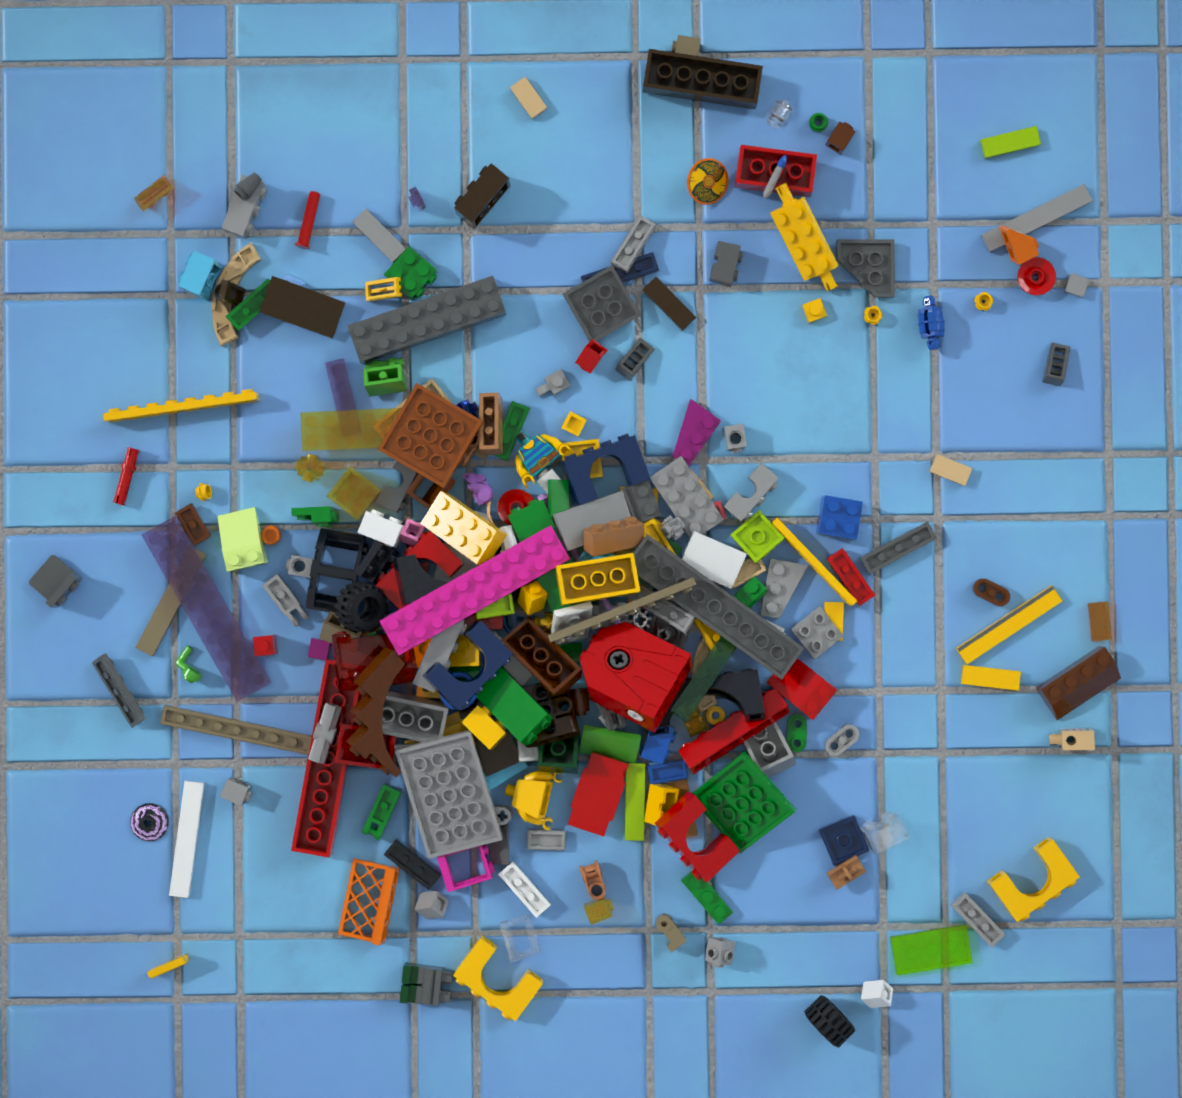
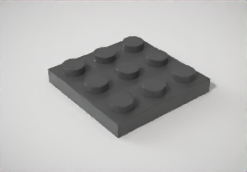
[562,265,641,342]

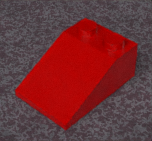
[766,658,838,720]
[334,724,397,769]

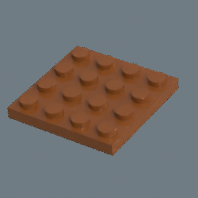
[377,383,483,489]

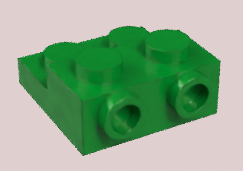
[384,246,438,301]
[291,506,339,527]

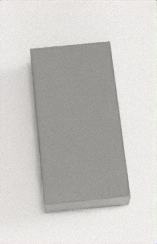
[527,829,566,850]

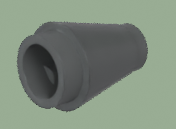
[234,172,262,201]

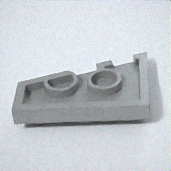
[760,559,808,618]

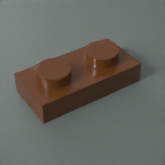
[175,503,212,546]

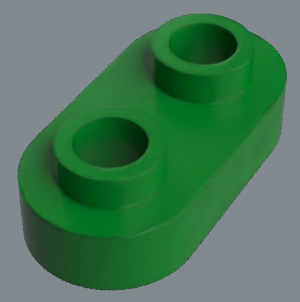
[786,713,807,752]

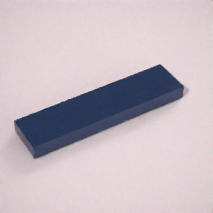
[581,252,659,283]

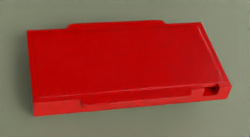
[567,751,629,837]

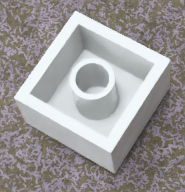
[357,509,404,548]

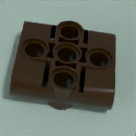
[523,683,580,748]

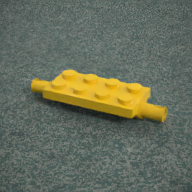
[770,183,839,291]

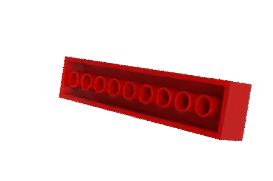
[291,659,367,858]

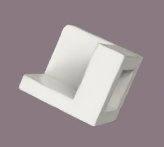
[861,980,893,1008]

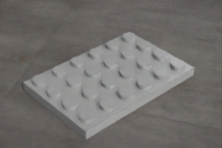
[395,730,503,859]

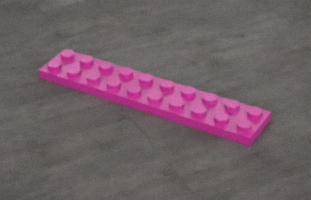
[379,525,570,655]

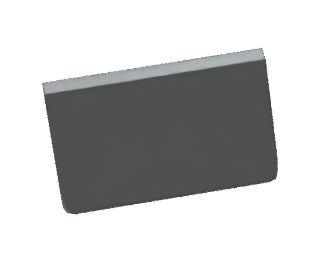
[490,824,510,865]

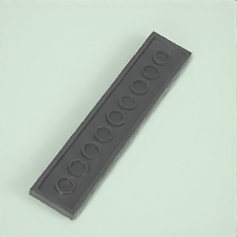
[634,534,804,680]

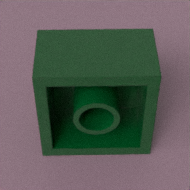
[537,729,580,774]

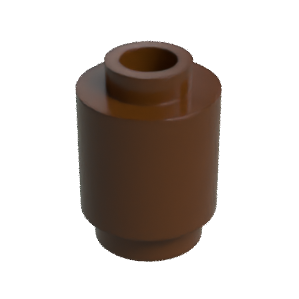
[571,688,590,716]

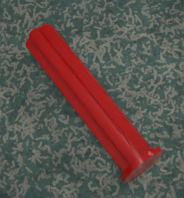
[295,191,320,249]

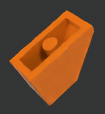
[999,225,1039,265]

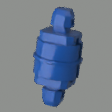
[918,296,945,350]

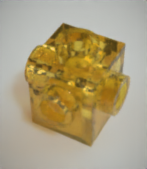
[295,454,325,482]

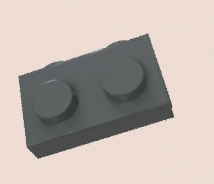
[29,555,83,608]

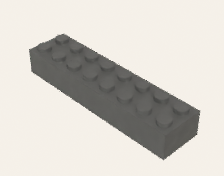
[347,276,506,365]

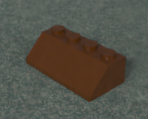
[500,617,582,695]
[1036,646,1121,720]

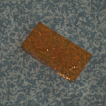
[134,175,173,211]

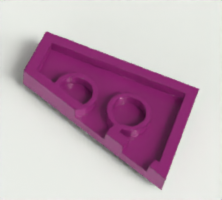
[672,399,721,467]

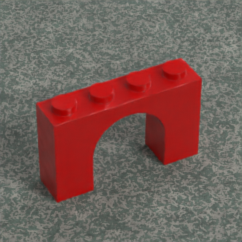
[376,531,464,610]
[655,792,740,883]

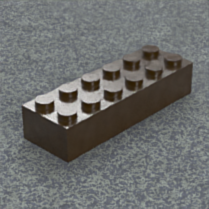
[642,49,763,109]

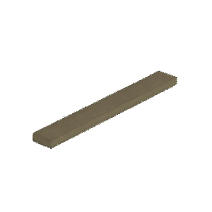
[160,705,312,755]

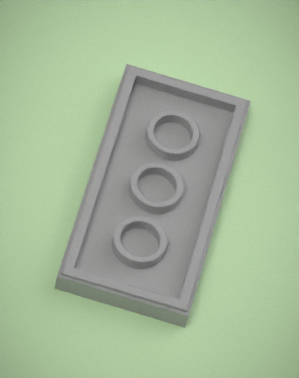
[553,491,631,551]

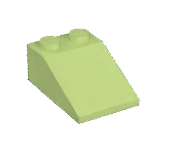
[218,507,268,572]

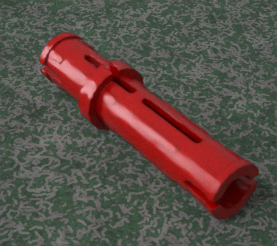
[113,447,140,506]

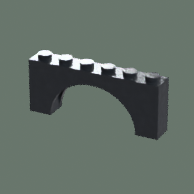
[392,546,502,606]
[649,668,765,736]

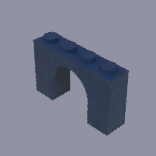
[560,433,650,505]
[422,620,513,710]

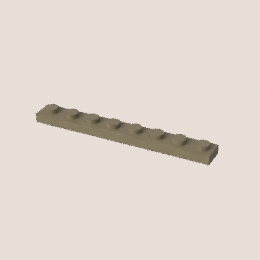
[547,577,696,645]

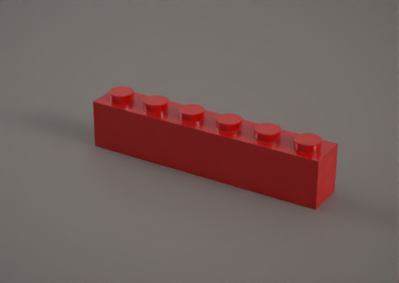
[678,688,790,775]

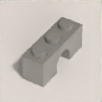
[723,463,778,522]

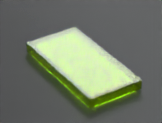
[890,924,973,975]

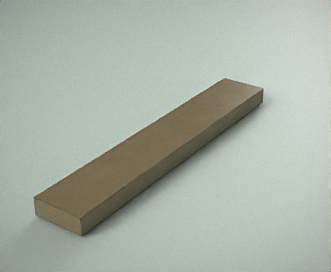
[135,546,207,656]

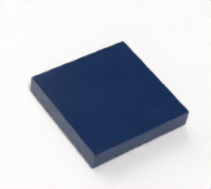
[819,815,869,866]

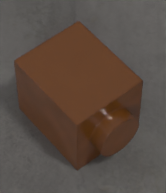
[825,122,856,155]

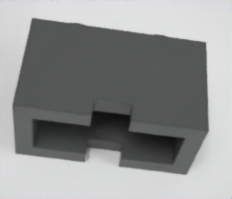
[709,241,743,286]

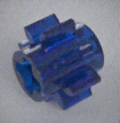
[456,399,479,417]

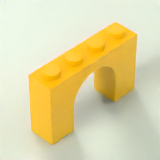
[986,837,1080,922]
[453,935,543,1022]

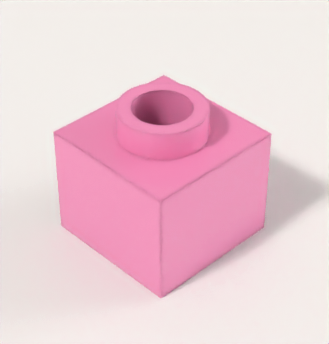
[399,519,425,547]

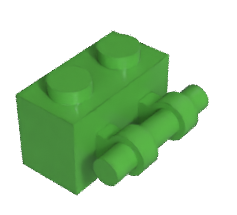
[363,357,407,397]

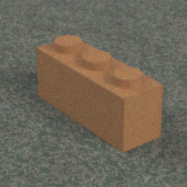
[479,392,503,455]
[584,517,644,557]

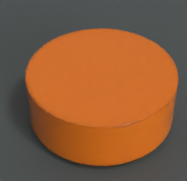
[261,526,281,545]

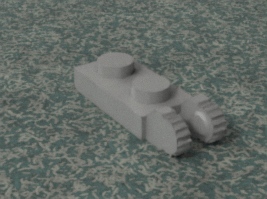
[262,574,309,627]

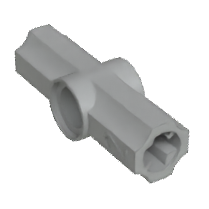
[308,703,342,764]

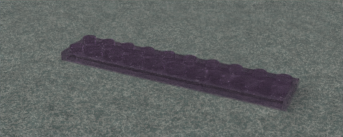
[142,516,272,702]

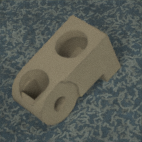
[656,913,687,953]

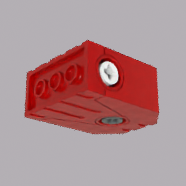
[579,622,692,733]

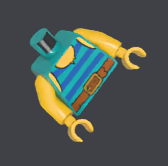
[515,431,573,489]

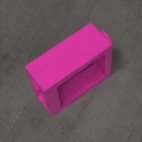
[437,844,495,892]

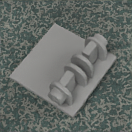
[791,606,843,660]

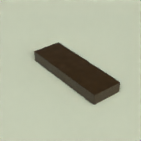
[642,277,696,331]

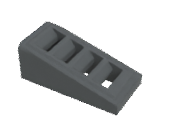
[615,338,655,381]
[1042,343,1070,386]

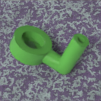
[176,645,202,683]

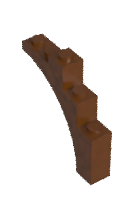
[346,647,405,777]

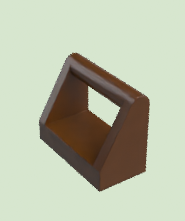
[406,474,456,509]

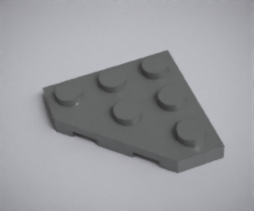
[836,239,895,298]

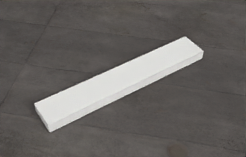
[169,780,205,898]

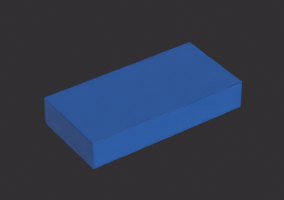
[647,759,688,784]

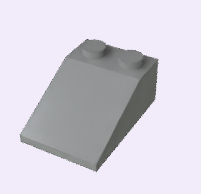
[743,722,796,778]

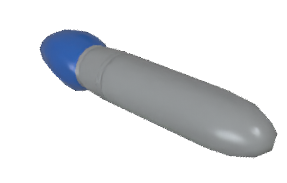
[763,155,787,198]

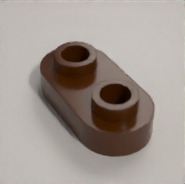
[972,578,1010,606]

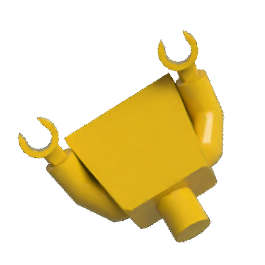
[505,771,563,830]

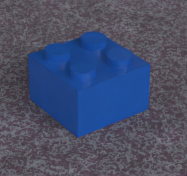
[816,495,863,540]

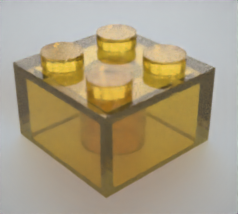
[327,466,382,521]

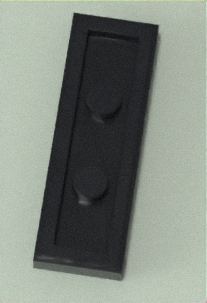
[384,839,441,890]

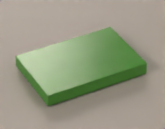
[579,725,641,763]

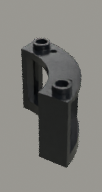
[306,528,369,612]

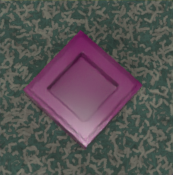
[308,638,331,660]

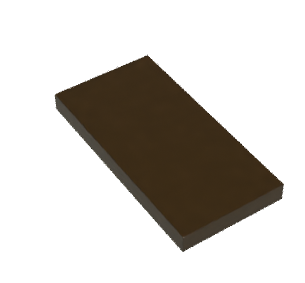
[259,276,345,339]
[458,698,519,777]

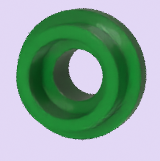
[809,113,828,132]

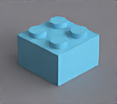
[178,251,222,301]

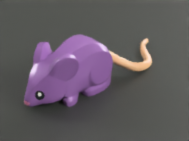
[462,473,495,525]

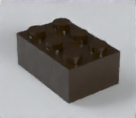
[454,163,511,229]

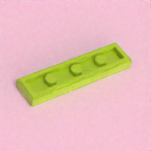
[625,763,645,841]

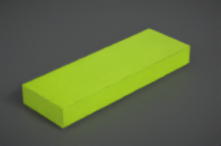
[980,126,1041,159]

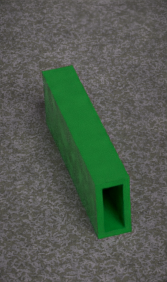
[508,498,585,612]
[449,666,553,746]

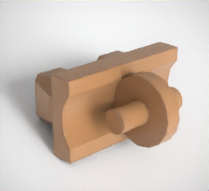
[826,855,866,890]

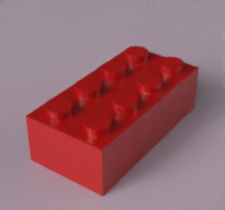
[734,145,817,197]

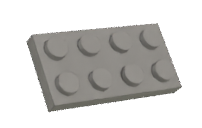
[650,456,724,538]

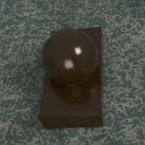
[214,280,245,306]

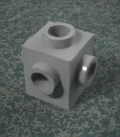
[705,937,735,968]

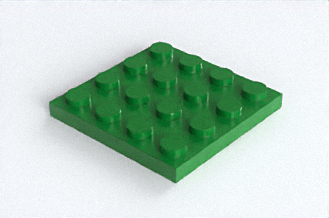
[692,751,797,854]

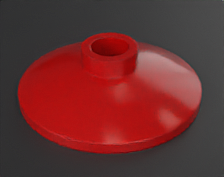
[1017,257,1056,296]
[497,489,534,525]

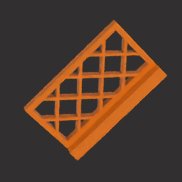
[338,858,400,946]

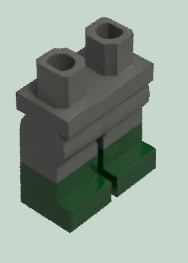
[399,962,454,1006]

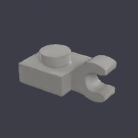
[535,369,570,397]

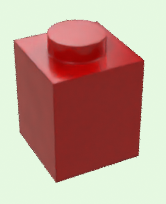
[575,339,608,374]
[253,635,278,656]

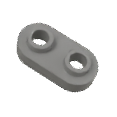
[825,724,860,756]

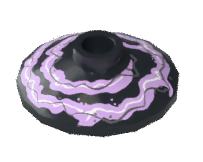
[130,803,169,841]

